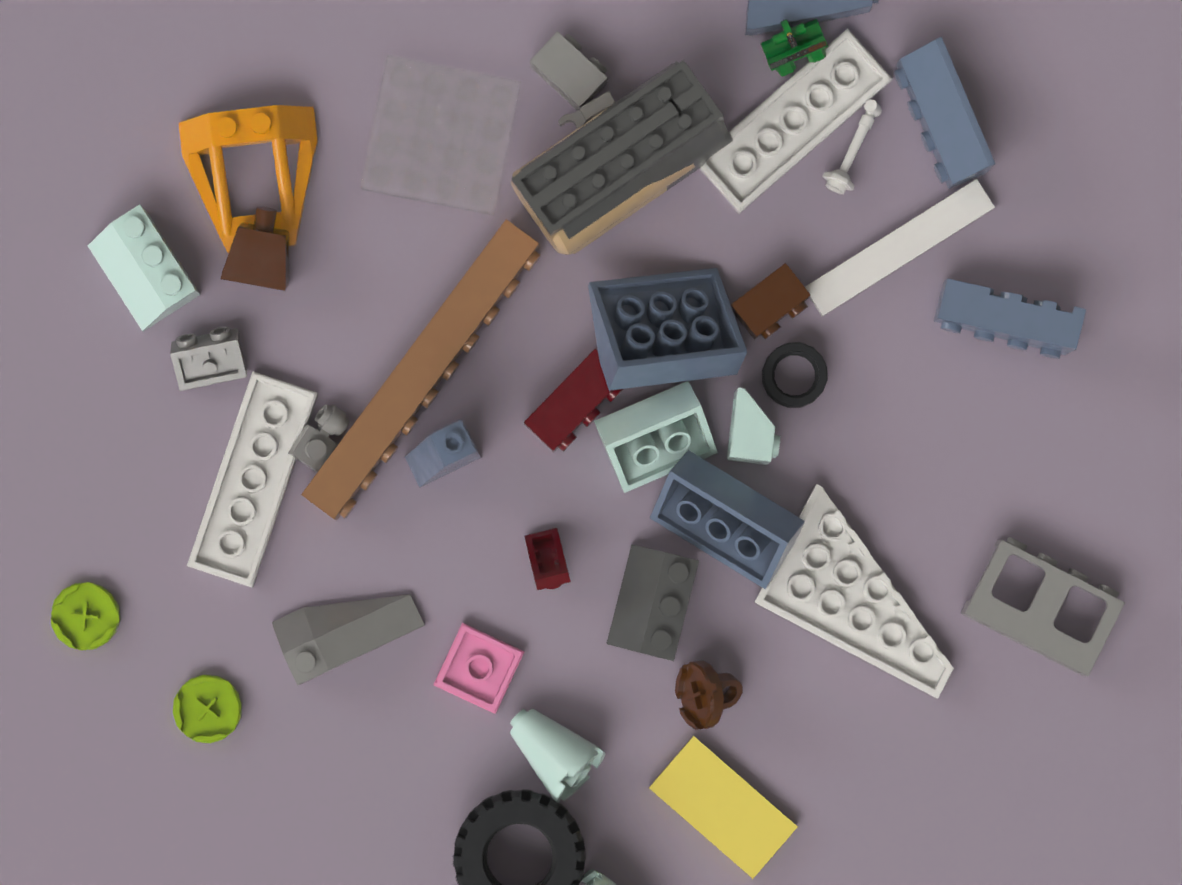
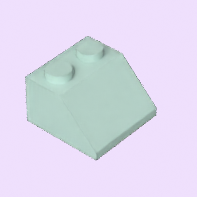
[726,388,780,465]

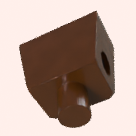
[221,207,289,291]

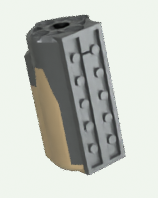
[511,60,733,255]

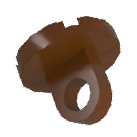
[675,660,743,730]

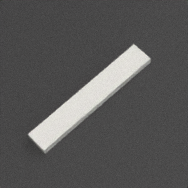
[805,179,995,317]

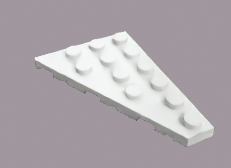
[754,484,954,699]

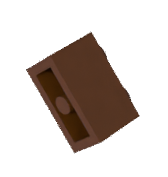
[731,263,811,340]

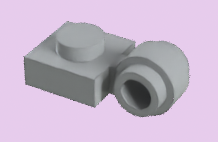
[288,404,349,472]

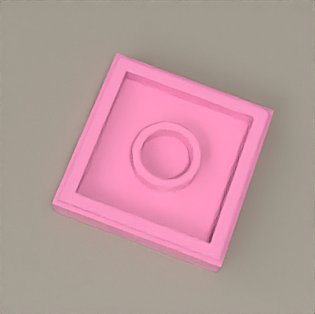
[433,623,525,714]

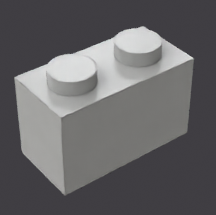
[530,31,608,111]

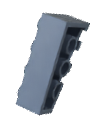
[933,278,1087,359]

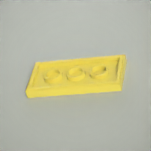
[649,736,798,879]

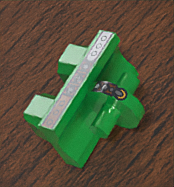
[760,19,828,77]

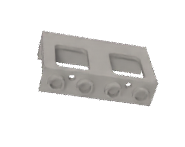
[961,537,1125,676]

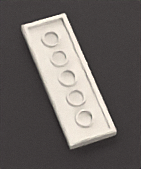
[699,28,892,214]
[187,371,318,588]

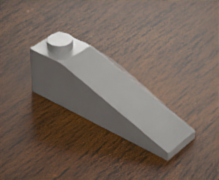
[272,594,425,685]

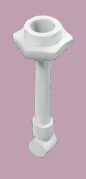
[822,99,882,194]

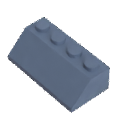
[894,37,995,189]
[650,450,805,590]

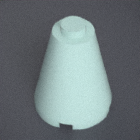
[510,709,605,803]

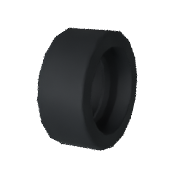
[762,342,828,408]

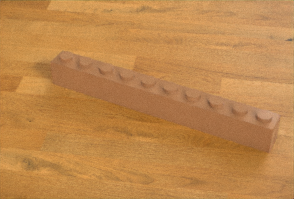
[301,219,541,520]

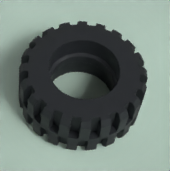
[453,789,586,885]

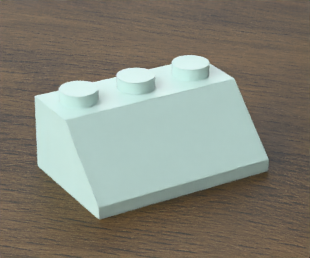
[88,204,201,332]
[594,381,718,493]

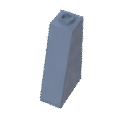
[745,0,879,36]
[405,420,481,488]

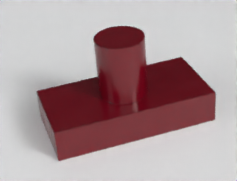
[524,528,571,590]

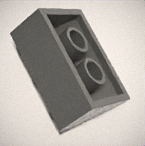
[606,544,699,661]

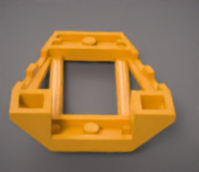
[179,105,318,254]

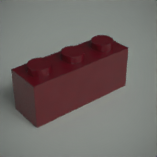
[523,349,624,453]

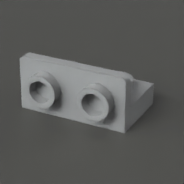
[170,327,247,391]

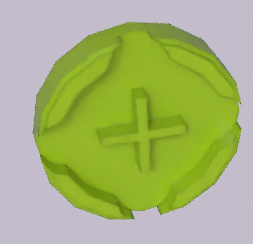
[51,582,120,650]
[173,675,242,743]

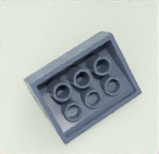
[588,268,747,391]

